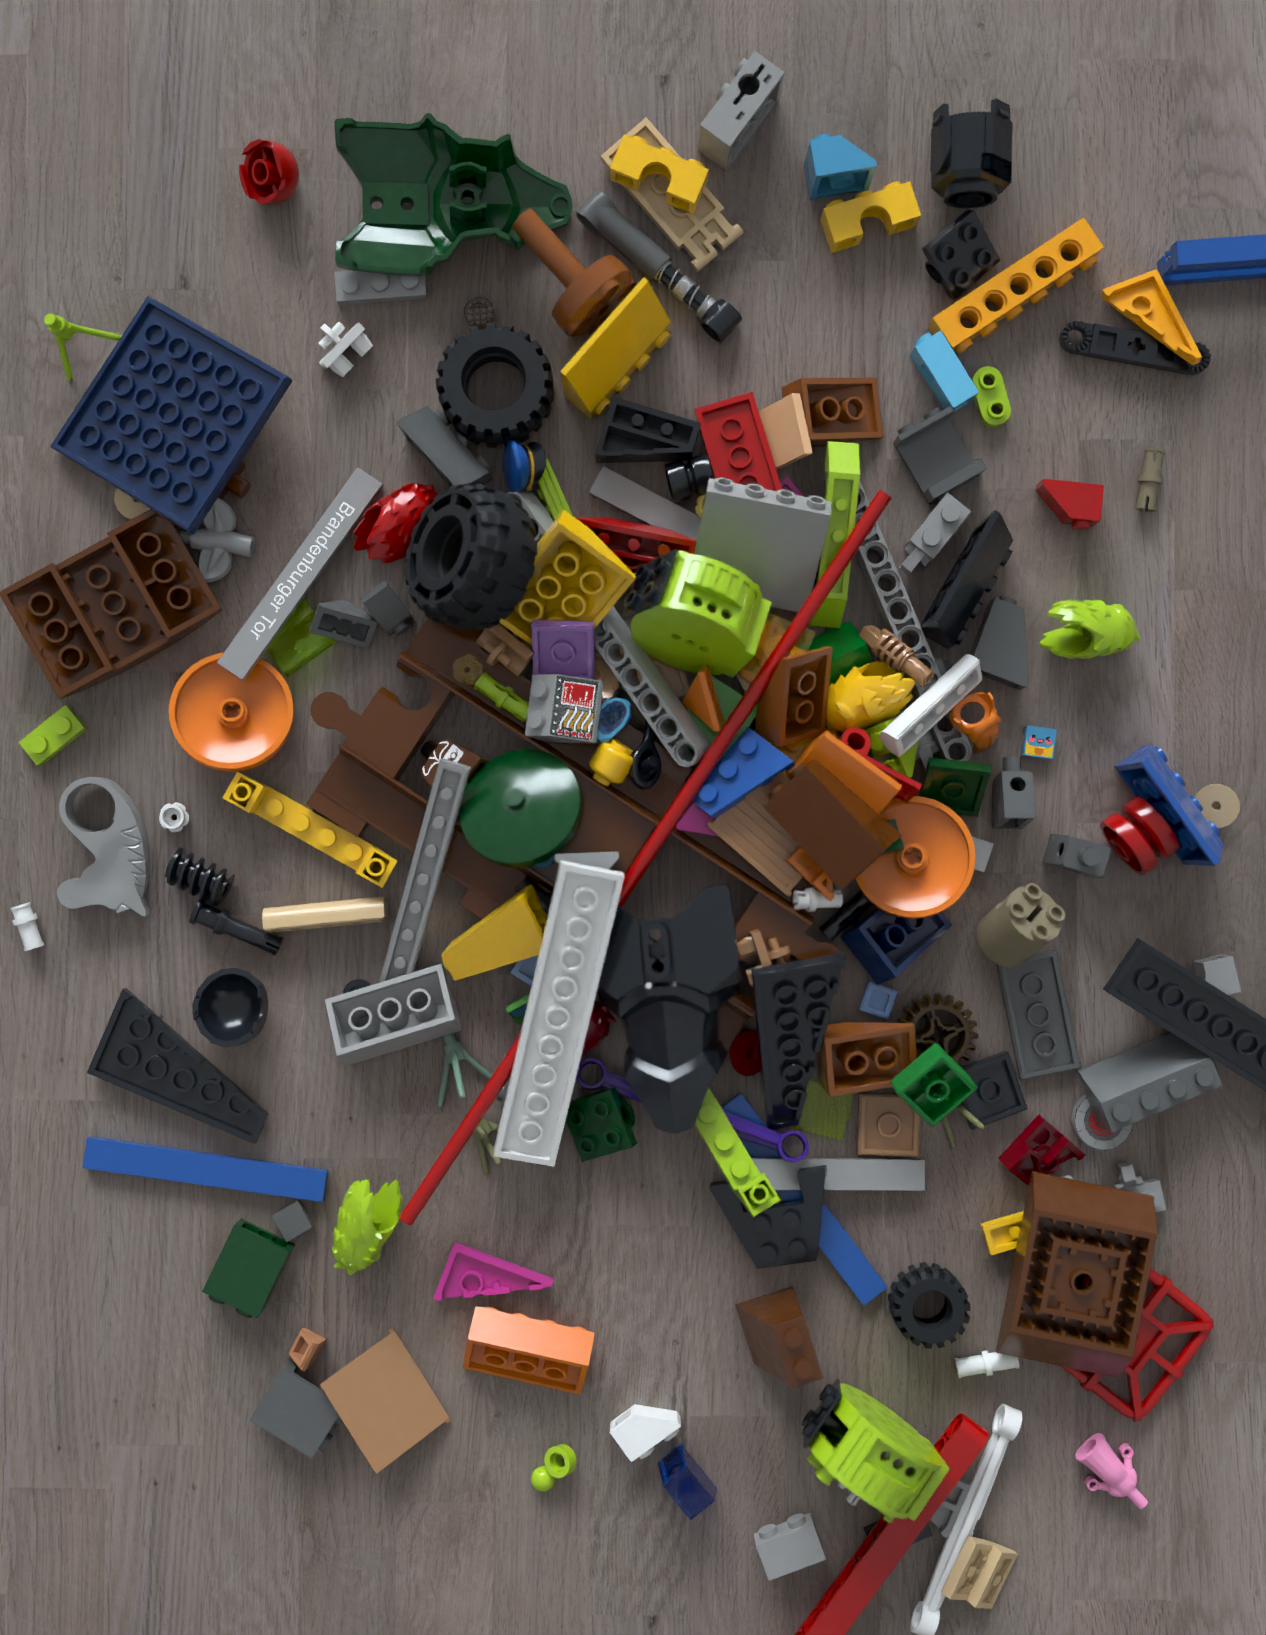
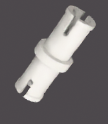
[954,1350,1020,1378]

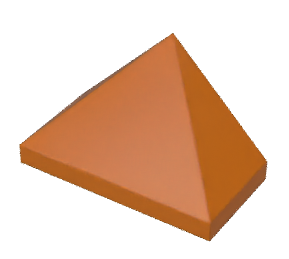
[682,665,725,732]

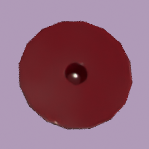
[730,1031,761,1076]

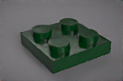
[919,757,991,817]

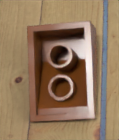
[781,377,883,447]
[755,646,832,747]
[817,1022,917,1097]

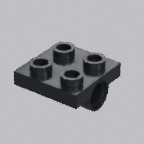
[922,209,1001,299]

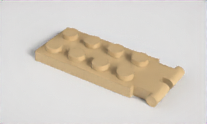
[600,117,744,272]

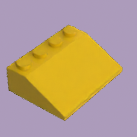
[560,277,671,420]
[500,509,636,645]

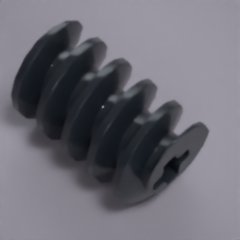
[165,847,235,906]

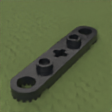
[1059,321,1211,375]

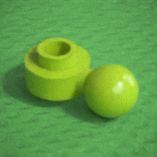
[531,1444,577,1492]

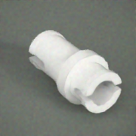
[792,887,843,912]
[11,902,44,951]

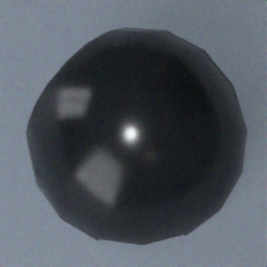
[192,968,268,1047]

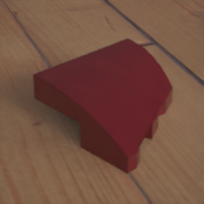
[998,1114,1085,1185]

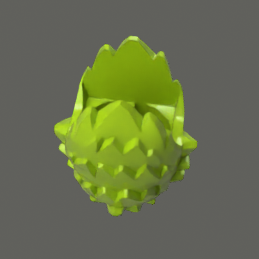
[1039,600,1140,659]
[332,1180,403,1276]

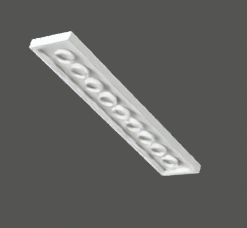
[494,860,624,1167]

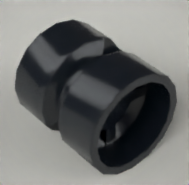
[664,454,713,503]

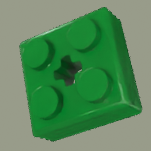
[890,1043,978,1127]

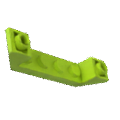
[809,441,860,628]
[695,1088,780,1217]

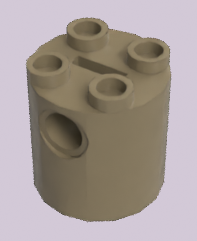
[977,883,1065,968]

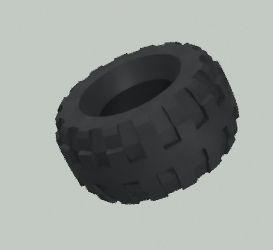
[405,483,537,632]

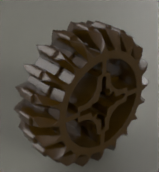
[897,992,978,1067]

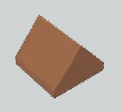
[289,1327,327,1371]

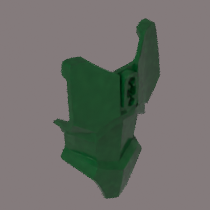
[334,113,573,276]

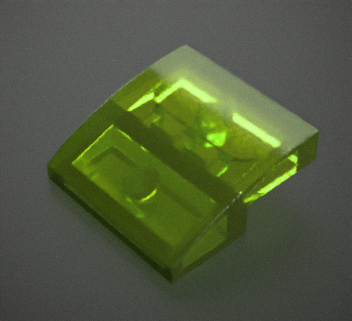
[267,598,336,677]

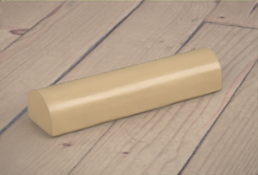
[262,896,389,933]

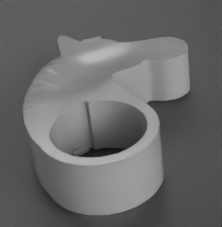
[57,777,151,917]

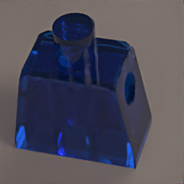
[658,1444,717,1520]

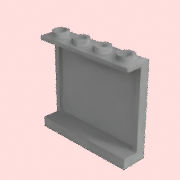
[694,478,831,612]

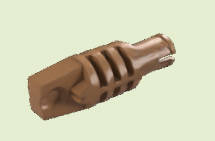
[859,625,935,687]

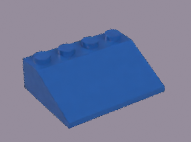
[1114,744,1224,866]

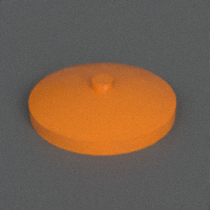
[169,653,294,772]
[855,796,976,919]

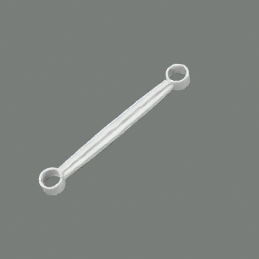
[910,1404,1022,1635]

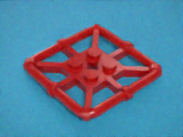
[1060,1268,1214,1422]

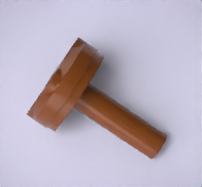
[512,209,636,337]

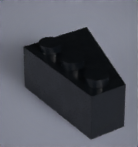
[595,397,701,463]

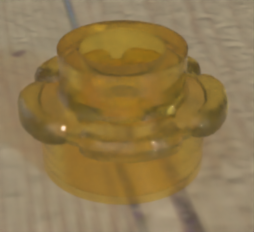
[452,655,483,685]

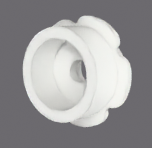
[159,802,189,832]

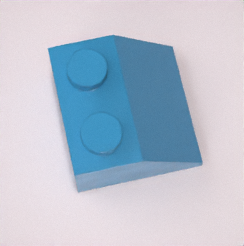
[804,134,877,200]

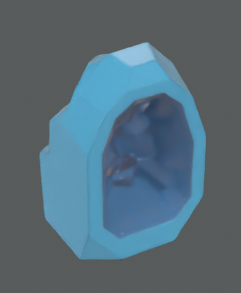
[596,698,632,744]

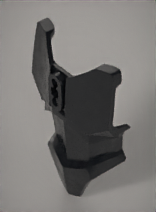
[596,884,743,1134]

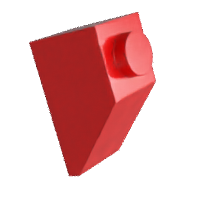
[1036,479,1104,530]

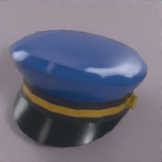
[502,439,546,492]

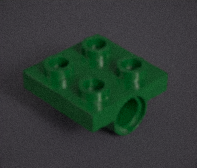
[566,1087,637,1162]

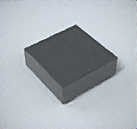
[271,1199,315,1243]

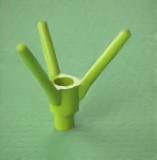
[44,313,122,381]

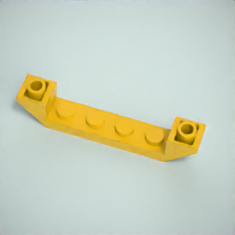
[222,771,398,888]

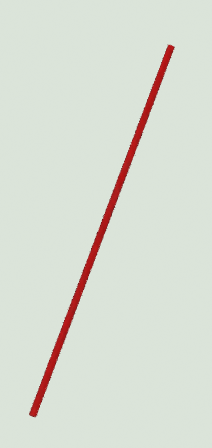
[399,490,892,1226]

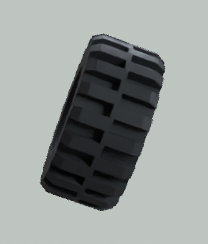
[436,322,554,448]

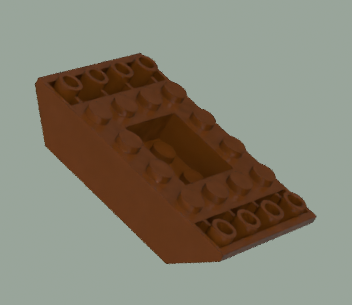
[996,1171,1157,1378]

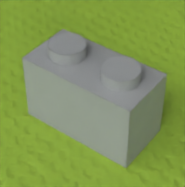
[754,1513,826,1581]

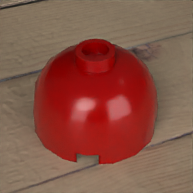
[239,139,299,205]

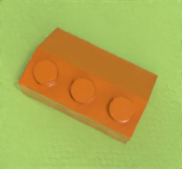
[787,731,902,814]

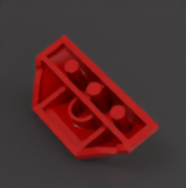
[576,517,697,588]

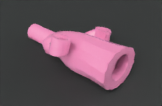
[1075,1433,1148,1509]

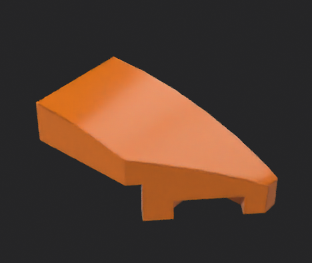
[786,846,834,901]

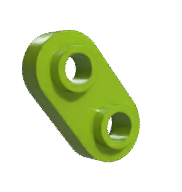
[971,366,1011,428]

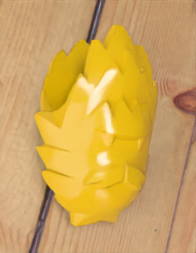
[826,660,916,733]

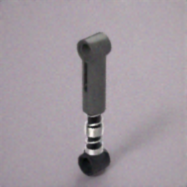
[576,190,742,343]

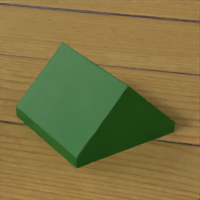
[795,621,872,686]

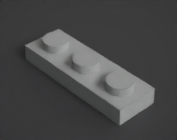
[334,270,428,305]

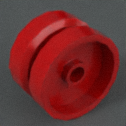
[1100,797,1179,875]

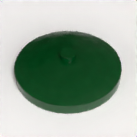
[460,749,583,868]

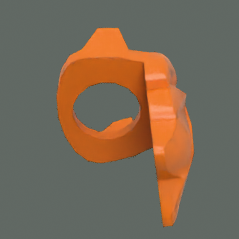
[949,692,1001,754]

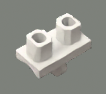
[318,322,373,377]

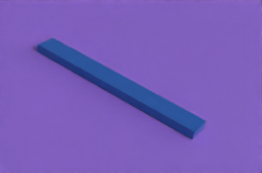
[721,1092,888,1305]
[83,1136,329,1202]

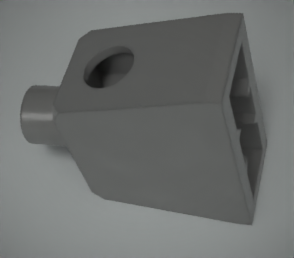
[992,756,1036,829]
[1042,834,1111,879]

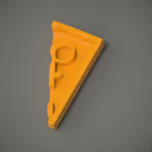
[1101,269,1202,365]

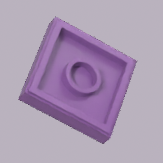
[531,620,595,680]

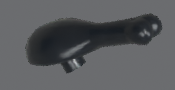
[629,718,661,789]

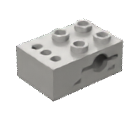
[698,51,785,171]

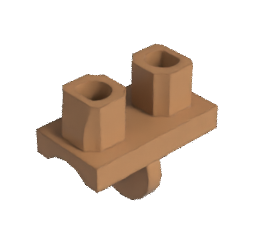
[476,623,534,677]
[737,929,791,987]

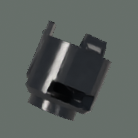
[930,98,1013,209]

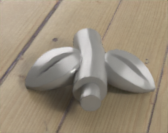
[180,498,256,583]

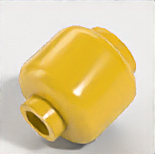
[589,738,633,786]

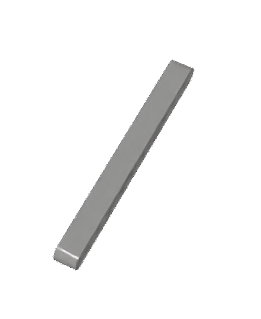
[824,473,972,761]
[507,491,710,767]

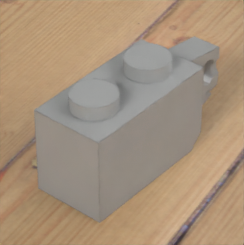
[899,492,971,575]

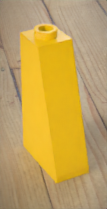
[441,885,548,981]

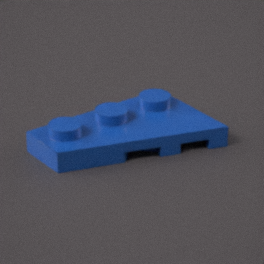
[692,727,796,819]

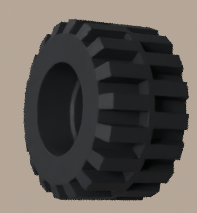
[888,1262,971,1349]

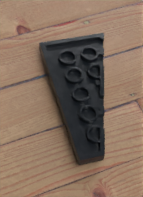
[751,953,846,1130]
[87,988,269,1144]

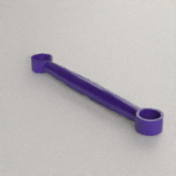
[576,1058,809,1163]

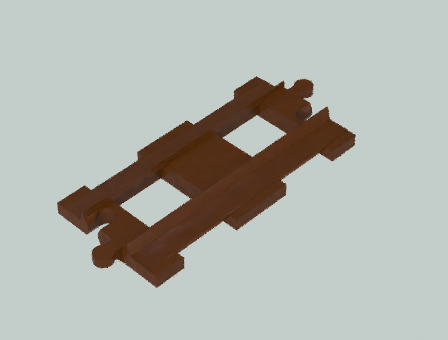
[306,618,840,1050]

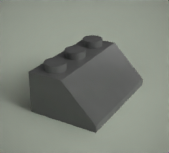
[397,406,492,487]

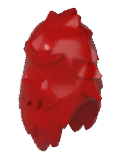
[353,483,438,564]

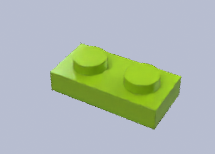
[18,705,88,766]

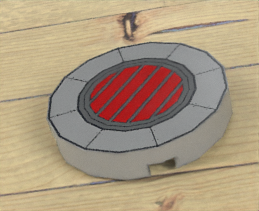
[1071,1094,1134,1151]

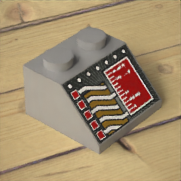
[525,674,604,743]

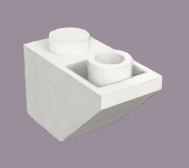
[610,1404,681,1462]

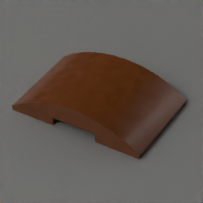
[0,509,222,699]

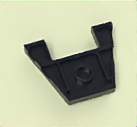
[709,1165,827,1269]

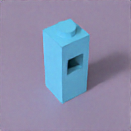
[910,331,979,414]

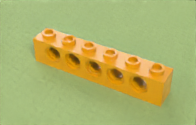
[928,217,1104,355]

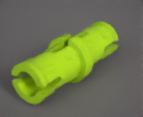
[474,672,529,723]

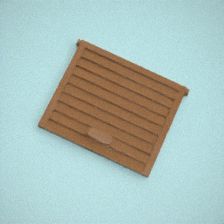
[706,772,802,897]
[319,1328,451,1474]

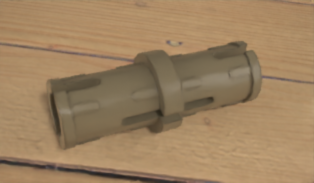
[1135,448,1165,512]

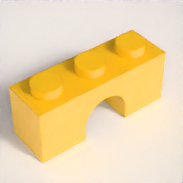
[610,135,709,215]
[820,181,921,253]

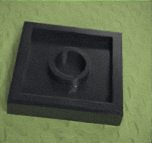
[961,1051,1028,1130]

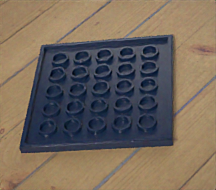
[50,296,293,535]

